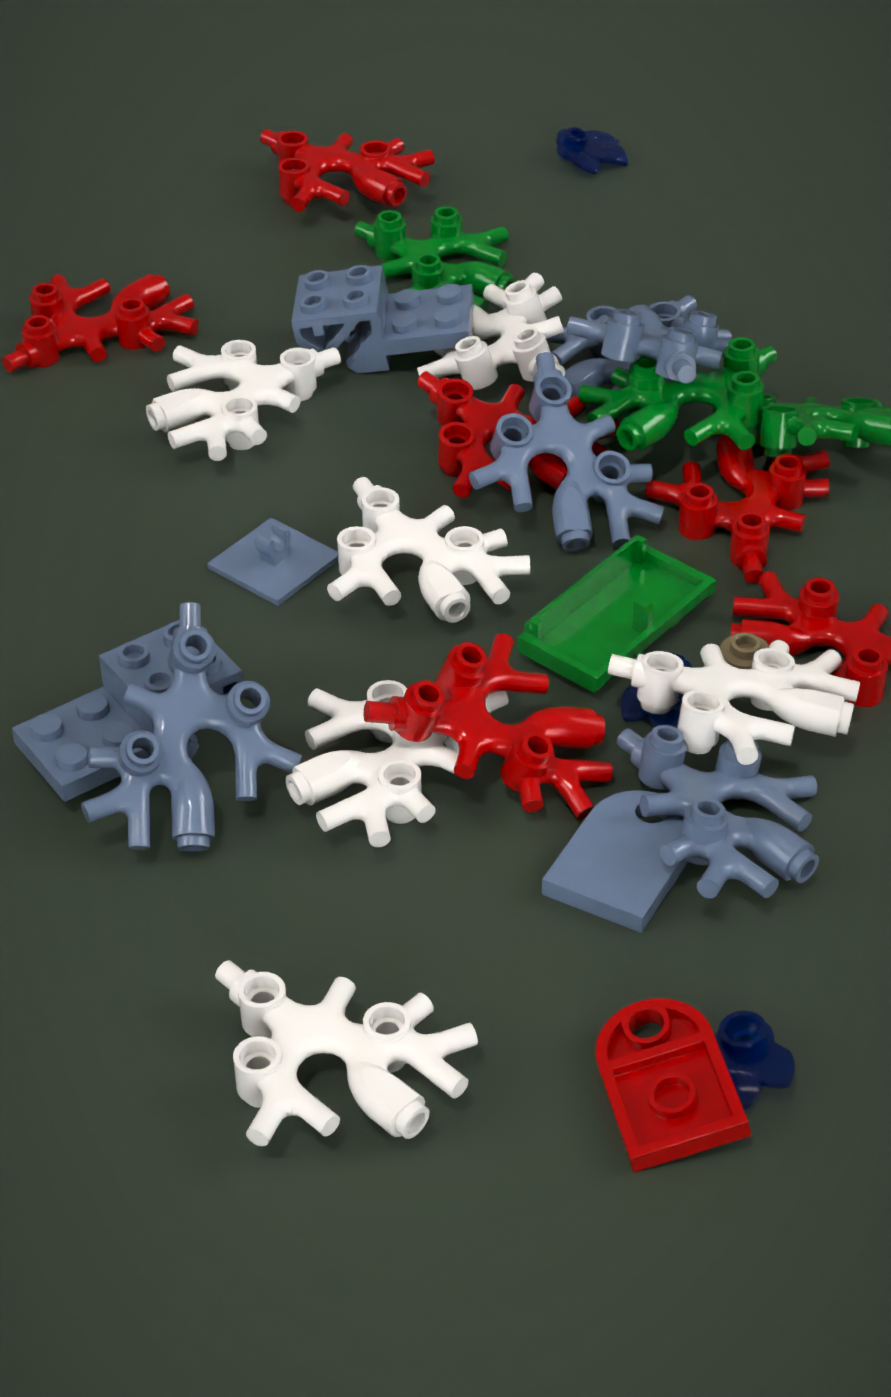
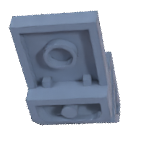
[291,265,475,374]
[12,620,243,802]

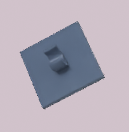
[207,518,338,606]

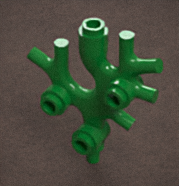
[354,206,516,312]
[579,337,777,451]
[713,393,891,457]

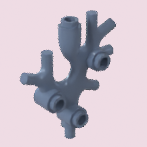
[546,295,697,413]
[566,304,732,383]
[469,352,664,552]
[81,602,302,852]
[617,725,819,898]

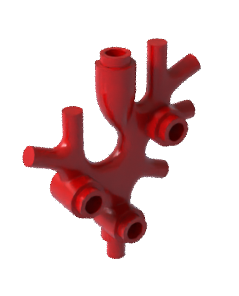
[260,129,435,212]
[2,274,199,373]
[417,371,620,498]
[645,435,830,584]
[730,571,891,707]
[363,633,613,820]

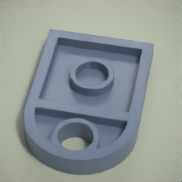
[542,790,688,933]

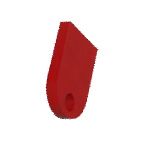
[595,998,751,1173]

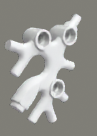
[417,273,565,390]
[146,340,341,461]
[327,477,530,623]
[608,640,861,765]
[286,680,509,847]
[215,960,478,1146]

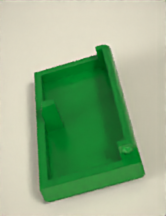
[518,535,717,693]

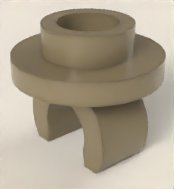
[720,633,769,669]

